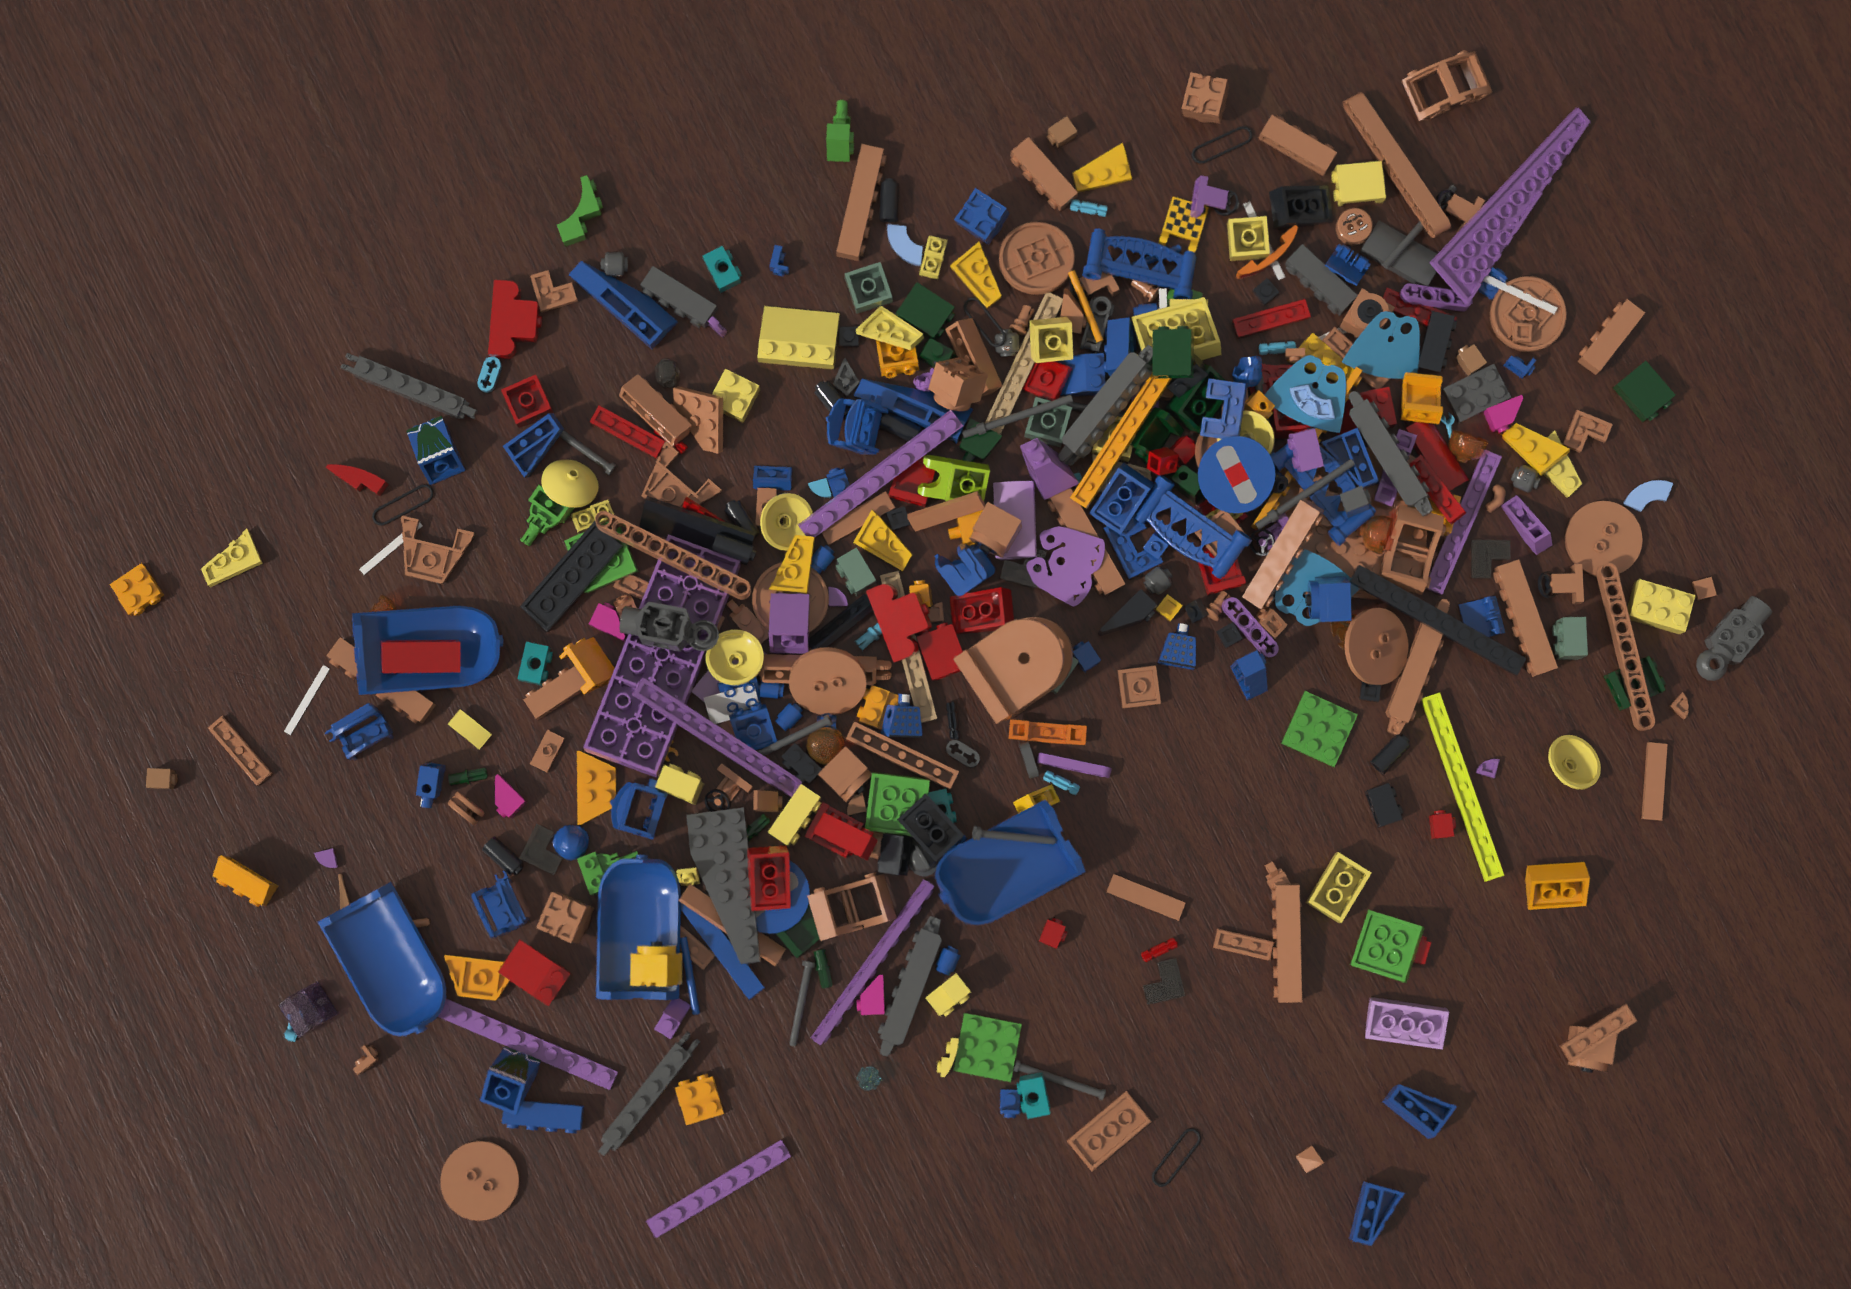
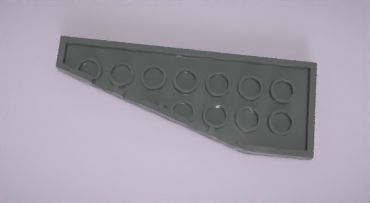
[687,807,761,964]

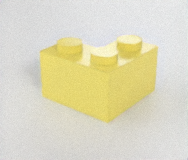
[926,973,971,1017]

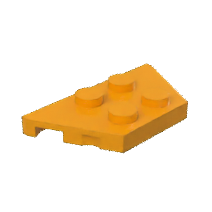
[577,751,617,825]
[444,955,510,1001]

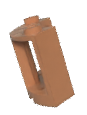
[1402,50,1492,121]
[1379,505,1446,595]
[808,872,897,941]

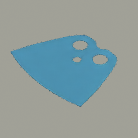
[1342,311,1420,379]
[1265,355,1346,433]
[1275,549,1360,626]

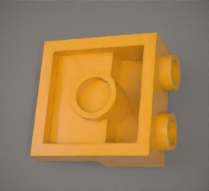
[876,340,919,378]
[110,563,164,617]
[857,685,898,730]
[675,1074,724,1125]

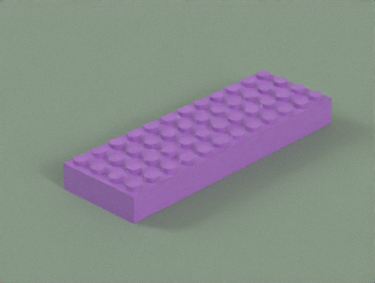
[583,535,741,778]

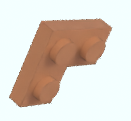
[530,270,578,312]
[1562,410,1613,453]

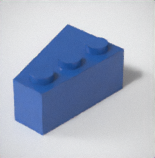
[1349,1181,1405,1246]

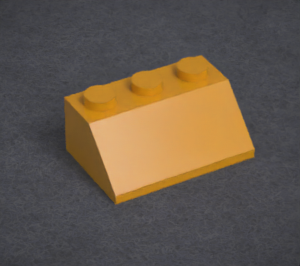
[213,855,278,907]
[1525,862,1590,910]

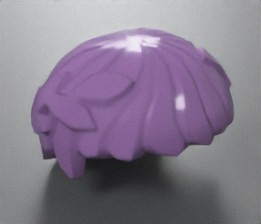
[913,368,934,392]

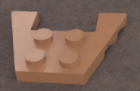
[641,442,722,507]
[401,516,475,585]

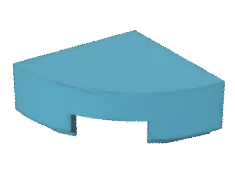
[808,478,832,498]

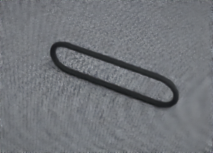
[1192,126,1253,164]
[964,297,1006,347]
[372,484,433,526]
[1152,1128,1201,1187]

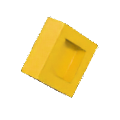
[1156,594,1183,622]

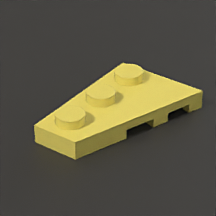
[856,306,924,350]
[1544,431,1582,498]
[201,529,263,587]

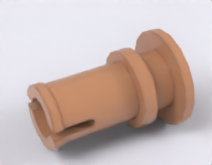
[1131,280,1161,303]
[1009,305,1034,336]
[1206,591,1231,621]

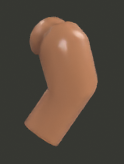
[1485,485,1506,513]

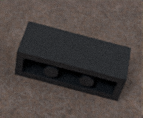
[1418,310,1457,372]

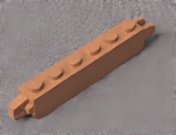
[1385,599,1450,735]
[757,654,892,685]

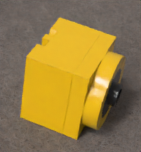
[630,941,682,987]

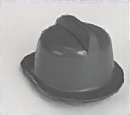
[906,836,938,876]

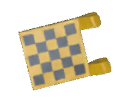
[1159,197,1209,252]

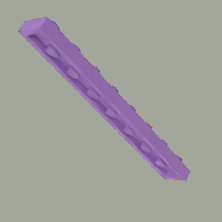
[1425,449,1502,595]
[646,1139,791,1238]

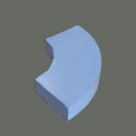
[887,224,923,266]
[1289,385,1335,420]
[1623,480,1673,512]

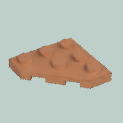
[673,386,723,454]

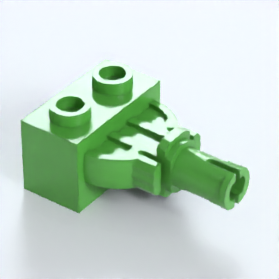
[826,100,854,162]
[520,485,574,547]
[577,851,639,896]

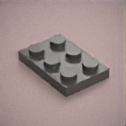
[1442,364,1511,423]

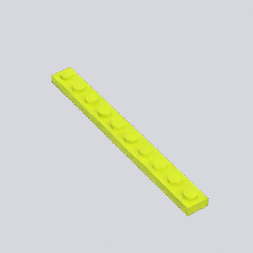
[1421,693,1504,882]

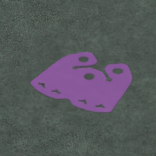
[1026,526,1105,607]

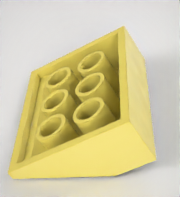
[1131,297,1221,360]
[757,306,840,370]

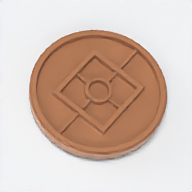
[999,222,1075,295]
[1490,276,1567,352]
[1565,501,1642,577]
[752,562,829,633]
[1345,608,1408,685]
[789,647,866,715]
[440,1141,520,1221]

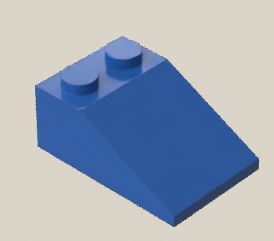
[1056,353,1105,397]
[1089,463,1155,535]

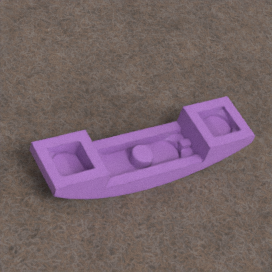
[1374,429,1417,507]

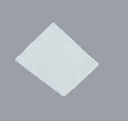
[704,683,759,724]

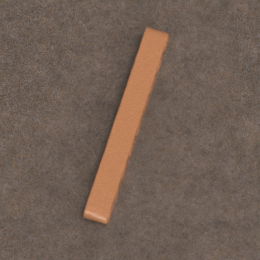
[1343,92,1451,238]
[595,511,751,600]
[1596,563,1655,731]

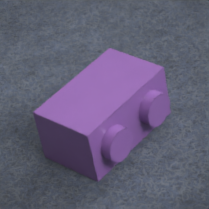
[1287,429,1324,472]

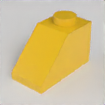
[1013,784,1060,814]

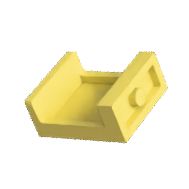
[1332,161,1386,206]

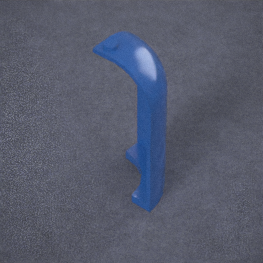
[352,606,503,695]
[935,800,1085,925]
[596,855,681,1000]
[318,882,446,1036]

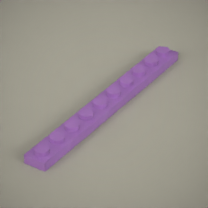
[798,410,963,537]
[632,678,802,798]
[810,879,934,1046]
[438,998,618,1090]

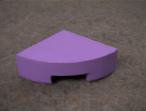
[708,317,727,338]
[829,587,848,607]
[1475,759,1500,778]
[314,849,338,868]

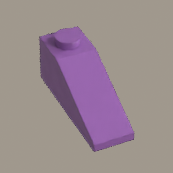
[1501,495,1552,555]

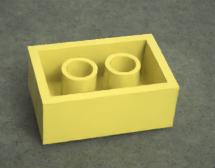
[1627,579,1695,634]
[655,764,704,805]
[768,784,821,847]
[1305,852,1371,923]

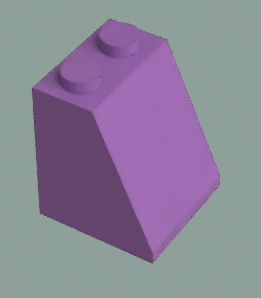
[1020,438,1079,500]
[769,592,810,654]

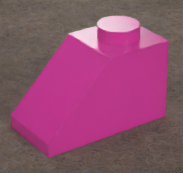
[1483,395,1523,433]
[589,602,627,642]
[495,774,527,818]
[857,975,885,1015]

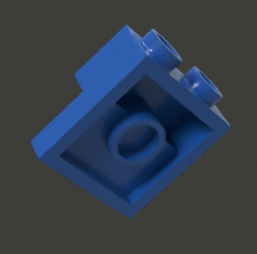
[729,702,777,750]

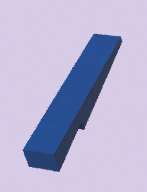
[681,903,765,1000]

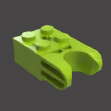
[917,455,990,501]

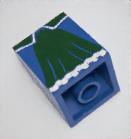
[406,416,465,485]
[480,1046,541,1115]

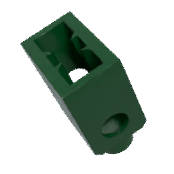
[917,338,957,368]
[959,418,1002,463]
[1167,465,1204,505]

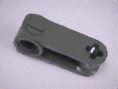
[1080,297,1115,354]

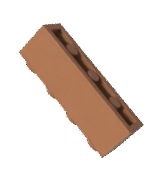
[1258,115,1337,176]
[1011,137,1078,212]
[1578,299,1645,375]
[945,318,1003,396]
[619,374,692,447]
[523,666,586,720]

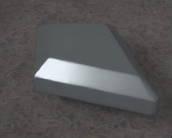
[833,358,860,397]

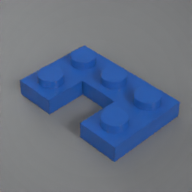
[1200,379,1247,439]
[1103,514,1163,580]

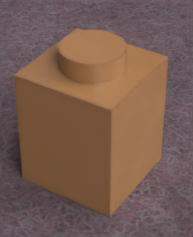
[1047,116,1078,148]
[1455,344,1487,376]
[146,768,177,790]

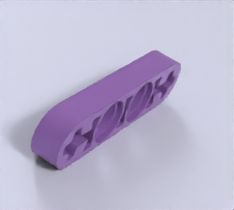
[1399,284,1473,311]
[1222,597,1279,657]
[1036,753,1112,778]

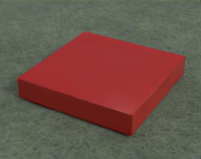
[1022,361,1072,401]

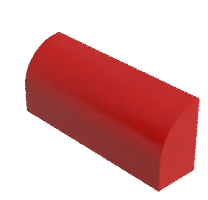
[1404,422,1469,491]
[381,640,460,673]

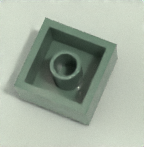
[844,262,893,314]
[1024,397,1072,448]
[836,548,877,597]
[1552,617,1588,660]

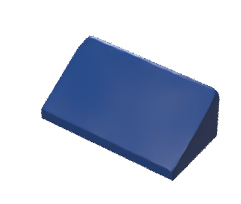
[753,466,792,491]

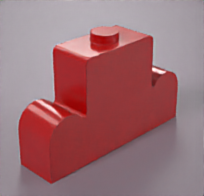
[488,280,542,359]
[866,584,932,663]

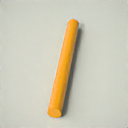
[1068,270,1104,343]

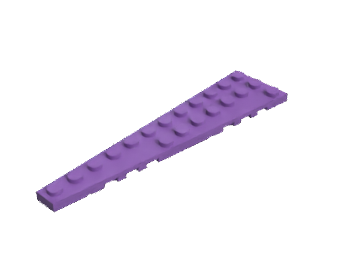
[1429,107,1590,304]

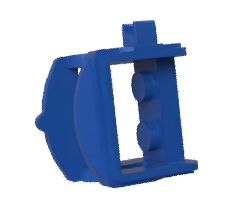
[826,395,889,455]
[935,544,995,596]
[325,703,394,761]
[610,779,668,840]
[471,871,530,938]

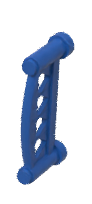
[1082,229,1196,299]
[1270,428,1376,546]
[1135,475,1252,579]

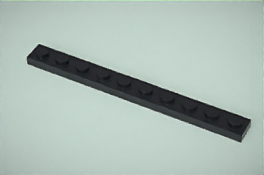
[1350,565,1526,676]

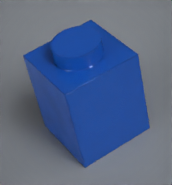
[1073,641,1101,673]

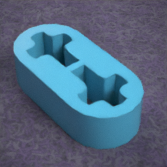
[477,356,502,393]

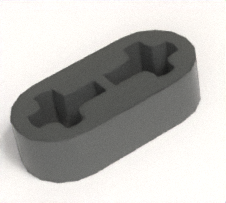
[946,740,980,768]
[1019,742,1039,779]

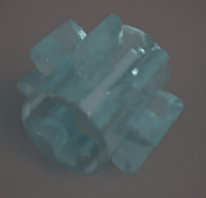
[856,1066,882,1091]

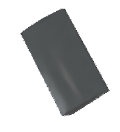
[1360,221,1437,286]

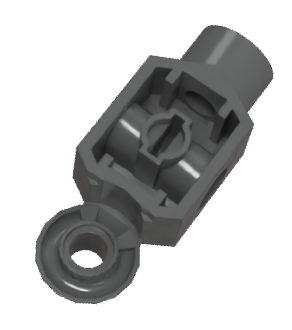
[1696,596,1772,681]
[620,602,719,652]

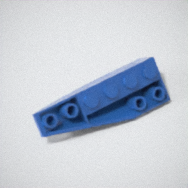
[568,261,678,350]
[854,379,973,443]

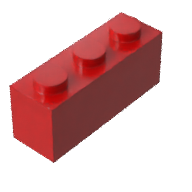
[813,812,878,861]

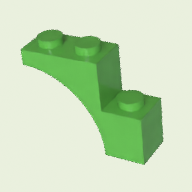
[557,175,603,247]

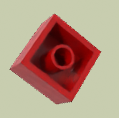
[501,374,554,428]

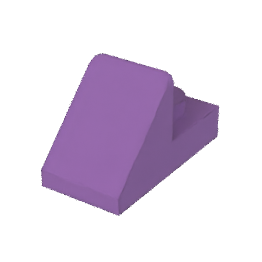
[654,998,691,1039]

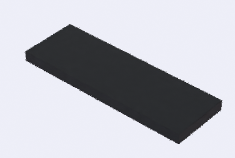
[639,496,756,565]
[520,521,624,632]

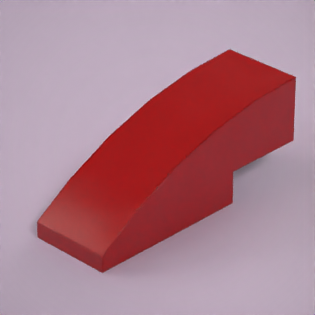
[326,464,389,496]

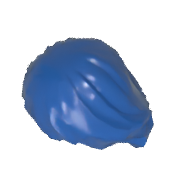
[1232,356,1262,388]
[552,825,589,861]

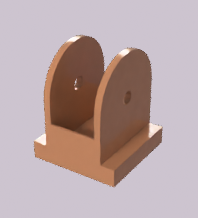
[953,617,1073,724]

